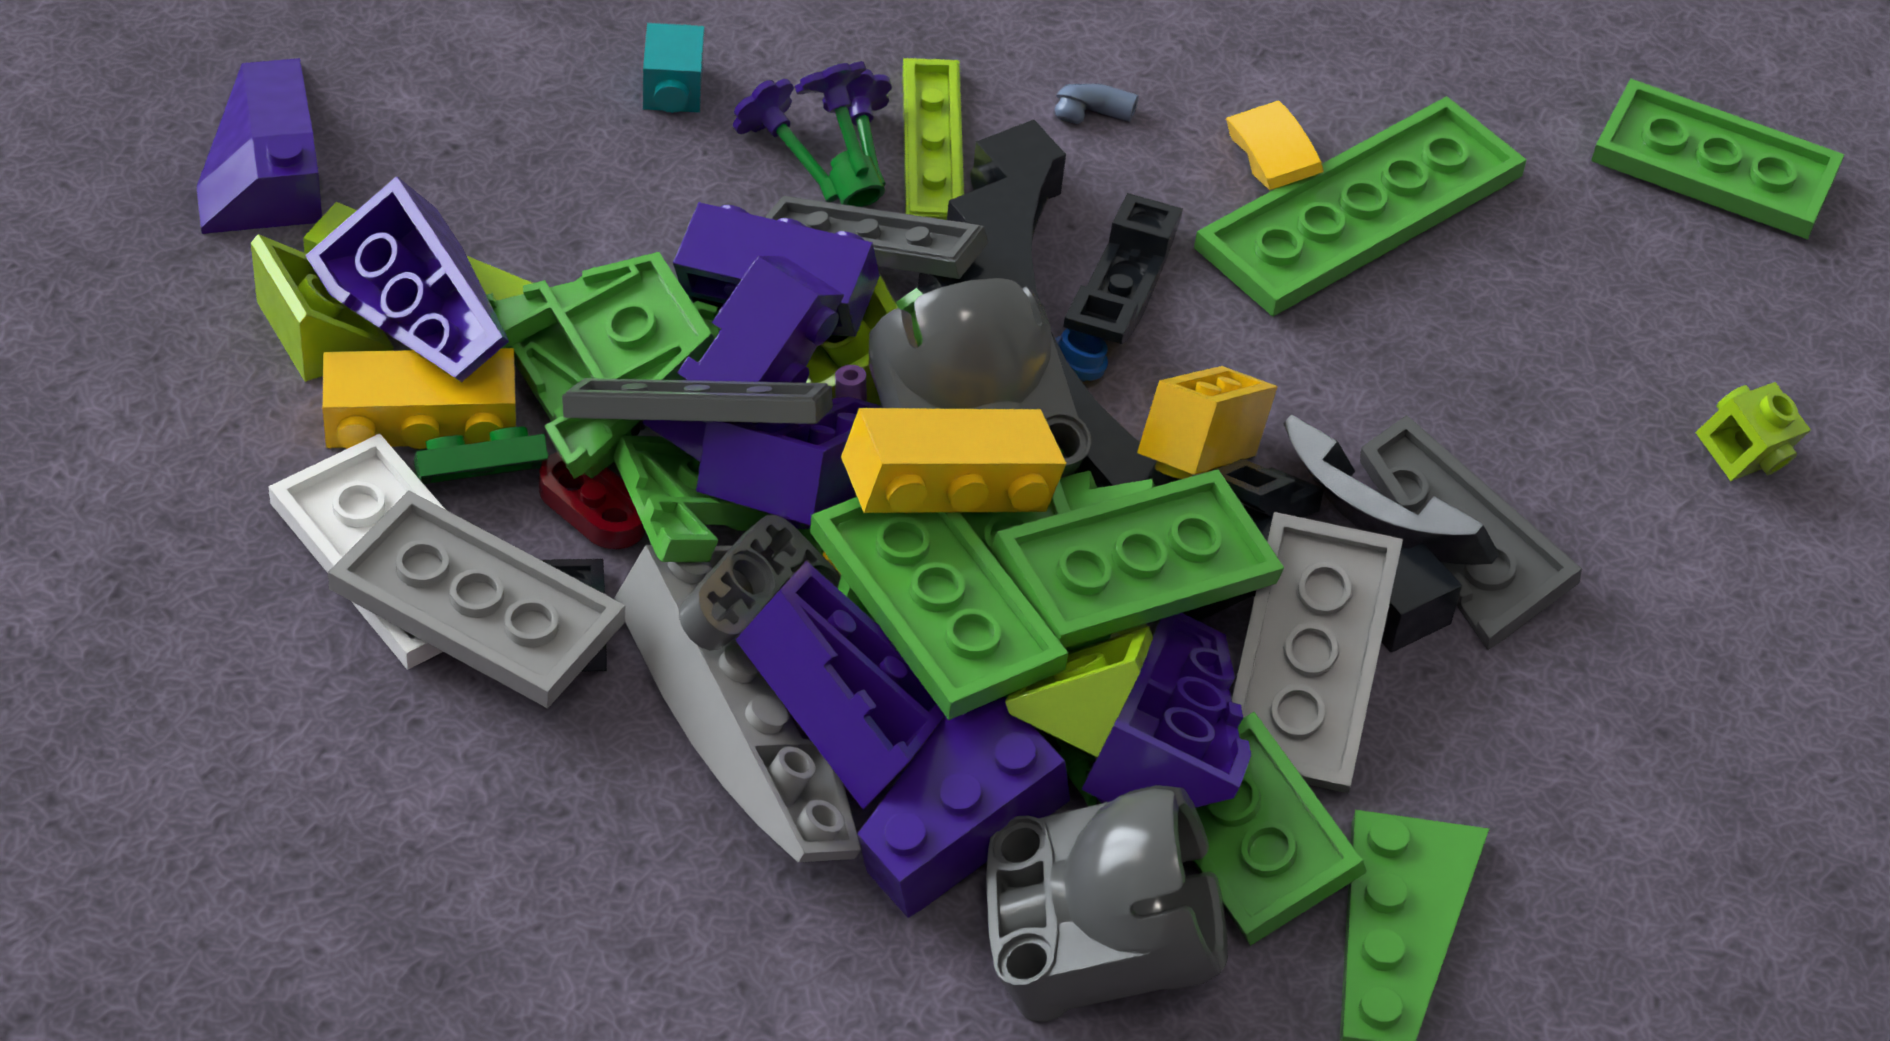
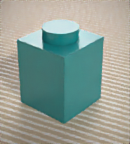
[643,23,704,113]

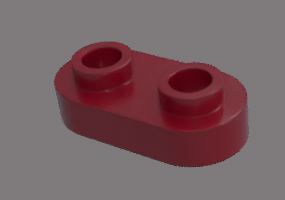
[539,452,645,549]

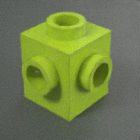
[1695,382,1811,481]

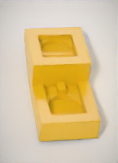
[1226,100,1324,190]

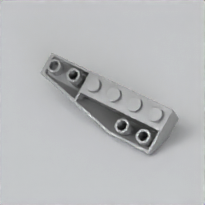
[614,545,861,862]

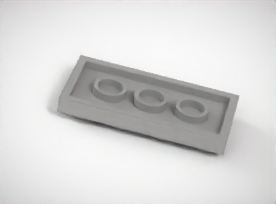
[328,490,625,708]
[1232,512,1403,794]

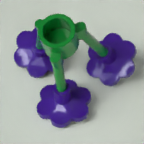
[733,61,892,207]

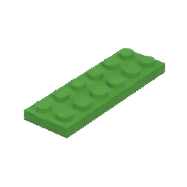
[1194,96,1527,317]

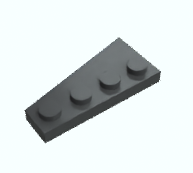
[1360,415,1582,650]

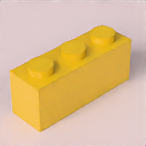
[322,348,516,449]
[1137,366,1278,479]
[841,408,1066,513]

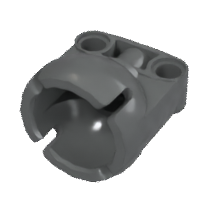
[869,278,1091,478]
[986,785,1228,1022]

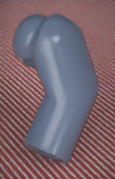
[1054,84,1139,124]

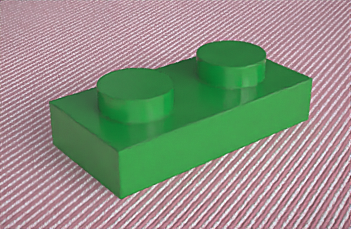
[413,426,548,484]

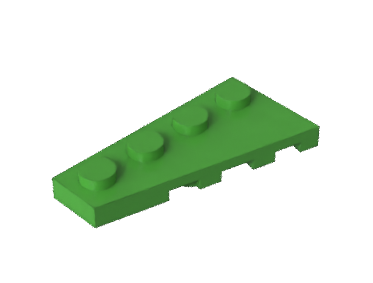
[1340,810,1489,1041]

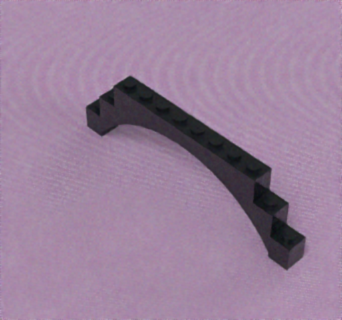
[918,119,1462,653]

